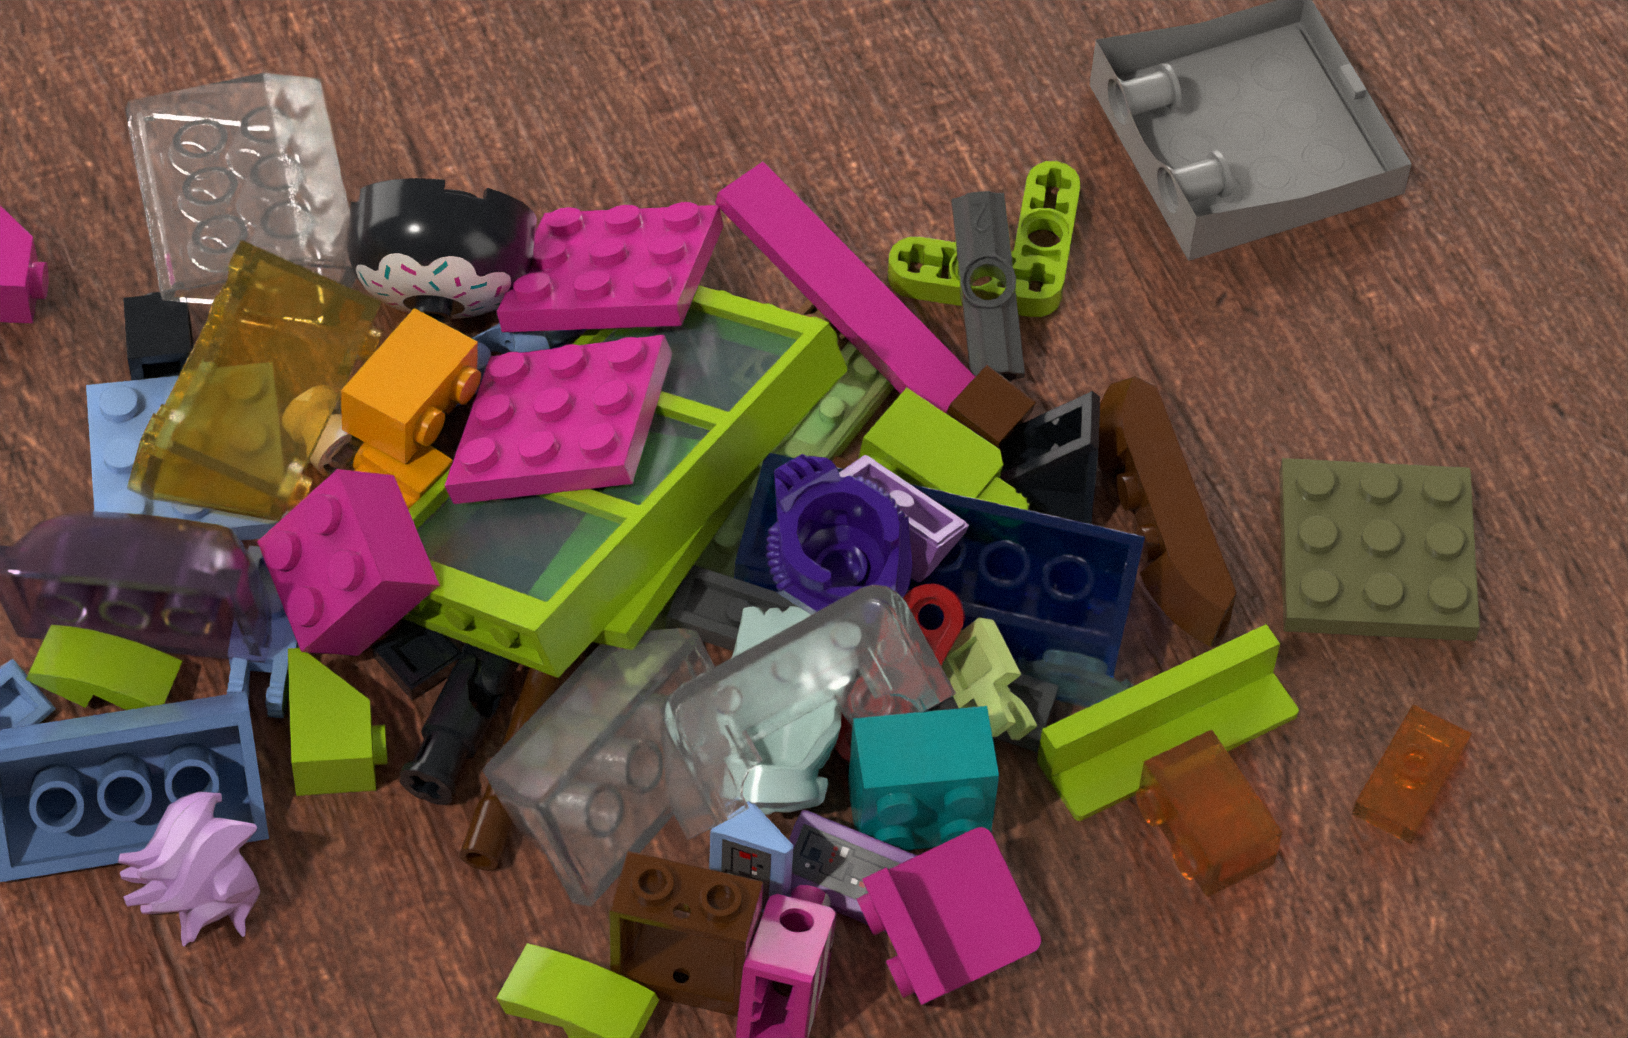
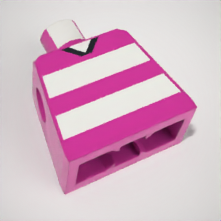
[736,885,837,1038]

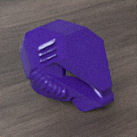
[766,454,912,628]

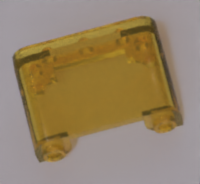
[127,240,384,521]

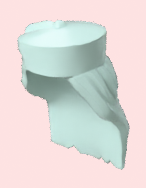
[714,606,855,815]

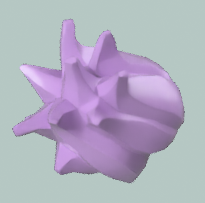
[117,792,260,947]

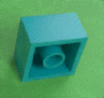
[848,706,999,852]

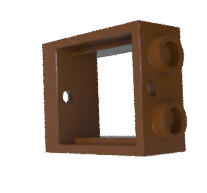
[609,851,763,1017]

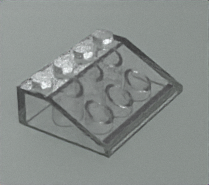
[125,73,357,313]

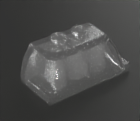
[483,628,724,907]

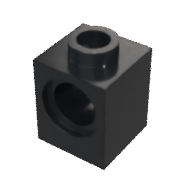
[123,291,196,380]

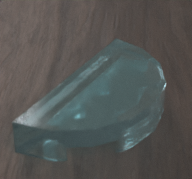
[1015,650,1133,708]

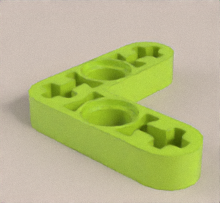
[887,161,1080,317]

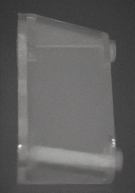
[660,585,956,840]

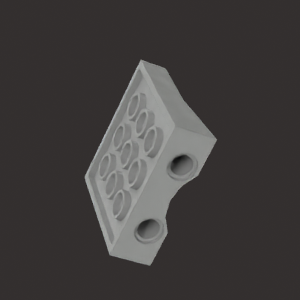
[1089,0,1411,261]

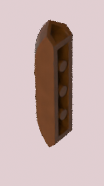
[1098,376,1237,647]

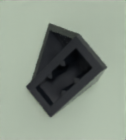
[999,391,1100,552]

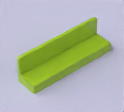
[1037,624,1299,821]

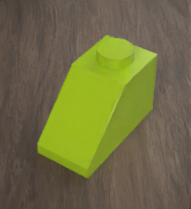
[288,648,388,796]

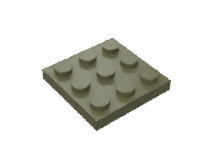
[1279,458,1480,641]

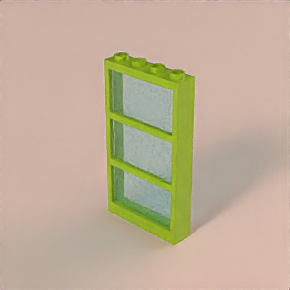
[401,285,848,678]

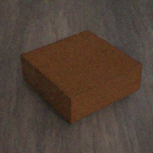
[946,365,1036,448]

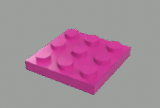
[497,202,724,332]
[444,335,673,504]

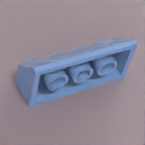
[0,691,269,882]

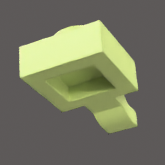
[940,617,1037,741]

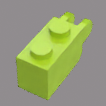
[858,387,1030,549]

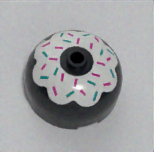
[347,178,537,323]

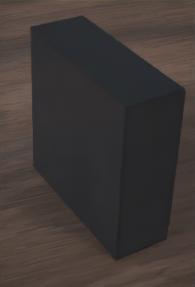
[372,621,461,701]

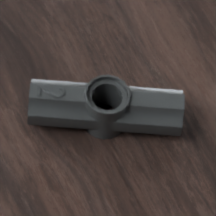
[951,191,1025,382]

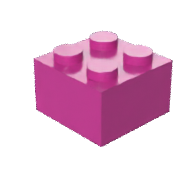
[257,469,440,656]

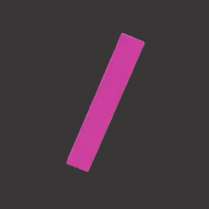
[715,161,975,413]

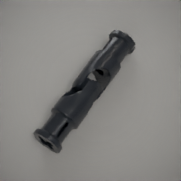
[399,561,548,805]

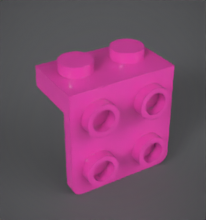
[856,827,1041,1005]

